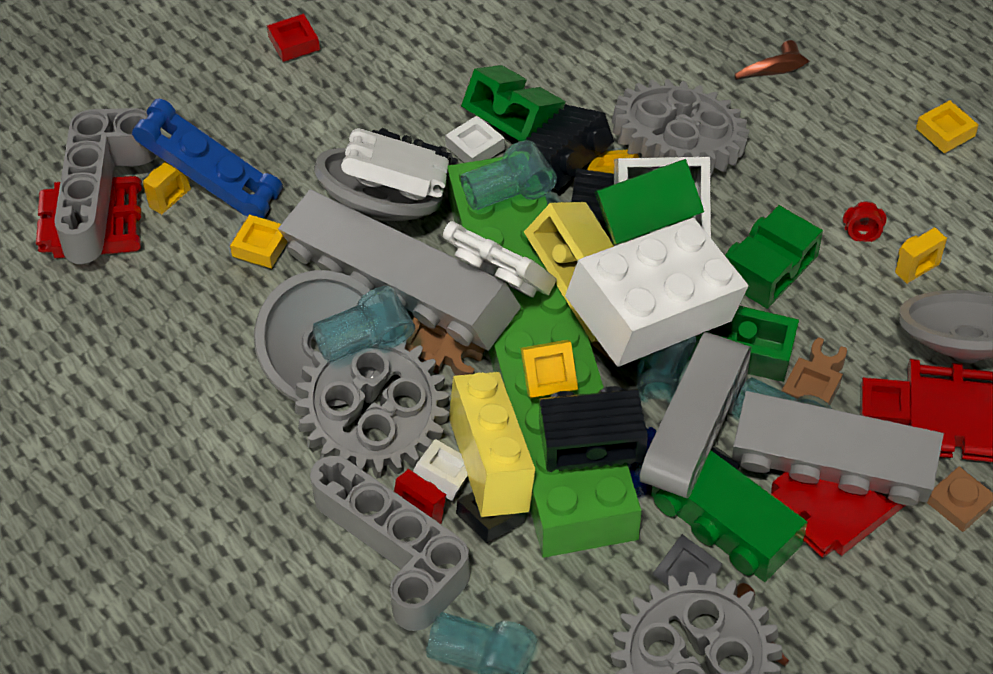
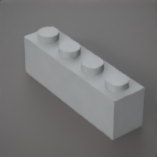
[732,391,944,505]

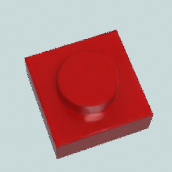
[267,14,320,62]
[860,377,911,426]
[394,469,446,524]

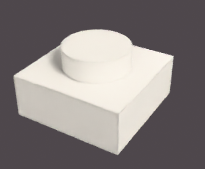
[445,116,505,163]
[413,439,468,501]

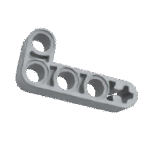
[55,108,157,264]
[640,332,751,498]
[310,456,470,631]

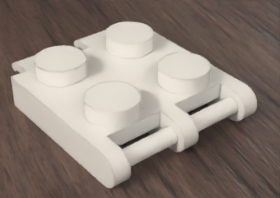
[341,128,449,200]
[443,221,557,298]

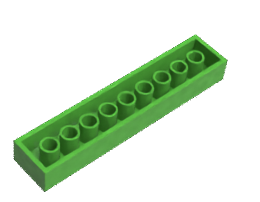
[447,152,641,558]

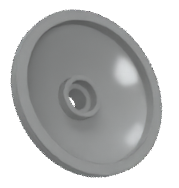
[314,148,443,222]
[254,270,393,408]
[899,290,993,363]

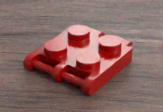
[36,176,142,258]
[908,359,993,462]
[771,472,906,558]

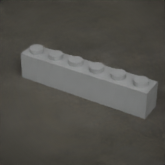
[278,189,521,351]

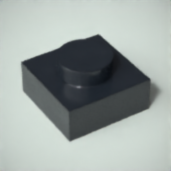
[456,492,526,543]
[652,534,723,589]

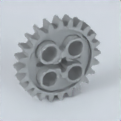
[611,79,749,175]
[295,329,449,478]
[611,572,782,674]

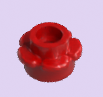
[843,201,887,242]

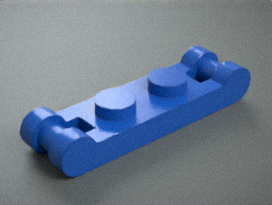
[132,98,283,219]

